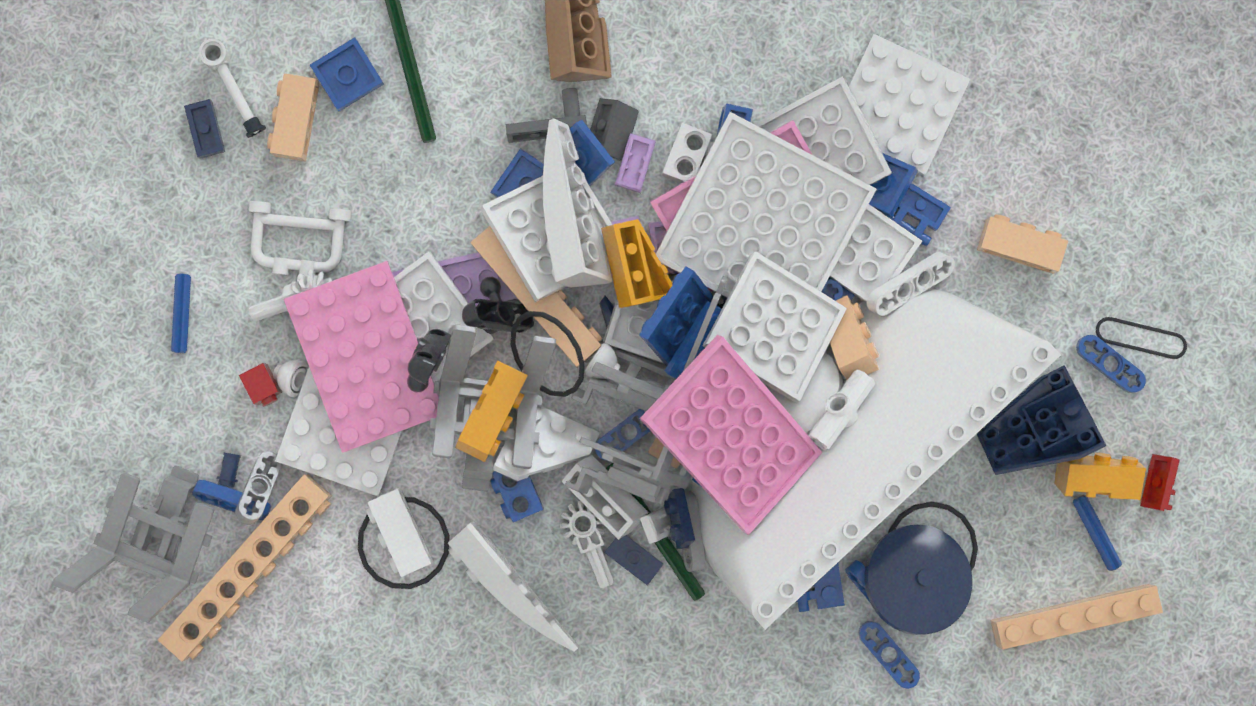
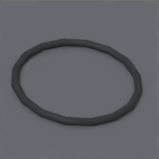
[510,311,585,397]
[358,497,450,589]
[888,501,978,571]

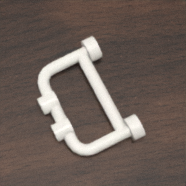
[249,201,351,277]

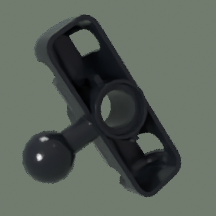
[462,277,534,334]
[407,329,451,393]

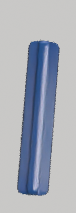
[171,274,191,353]
[1073,495,1122,571]

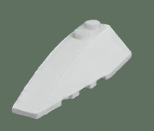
[543,118,612,287]
[448,521,579,652]

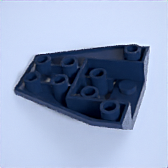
[977,365,1106,475]

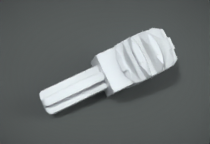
[249,270,333,321]
[560,500,614,588]

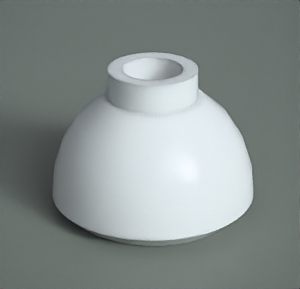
[585,343,621,379]
[273,360,309,397]

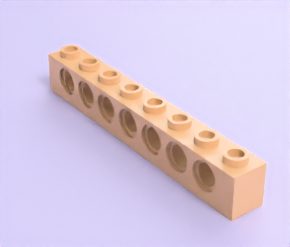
[158,474,332,662]

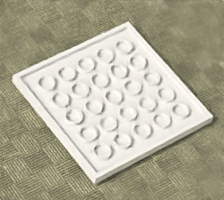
[656,112,876,298]

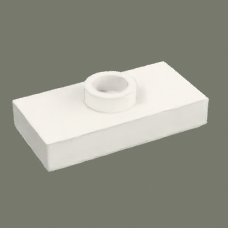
[640,507,671,544]

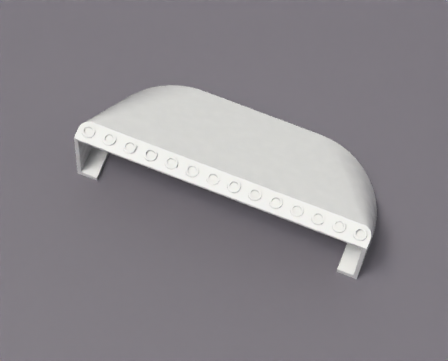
[691,288,1061,630]

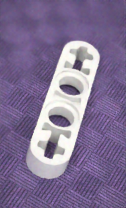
[867,252,955,316]

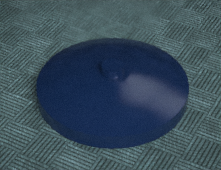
[865,524,973,635]

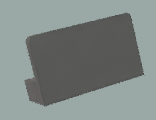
[590,98,639,160]

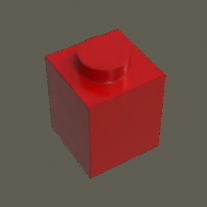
[239,363,282,407]

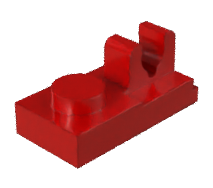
[1140,454,1180,511]

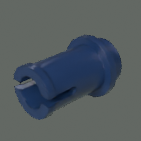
[216,452,241,487]

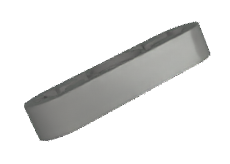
[235,451,281,525]
[682,492,705,572]

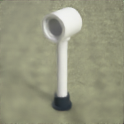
[199,39,266,138]

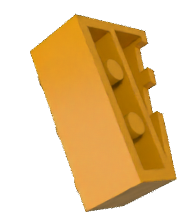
[455,360,528,462]
[1054,453,1146,500]

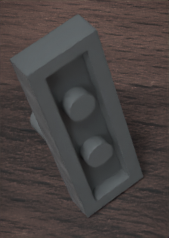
[505,88,587,143]

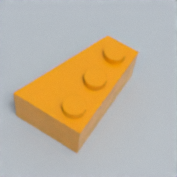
[601,219,673,308]

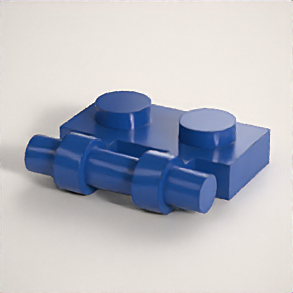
[884,183,951,247]
[796,563,845,612]

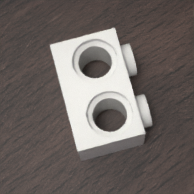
[662,123,713,183]

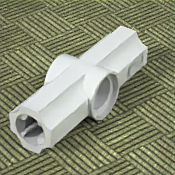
[808,369,876,451]

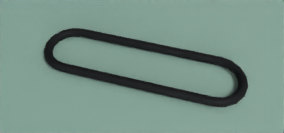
[1096,317,1187,359]

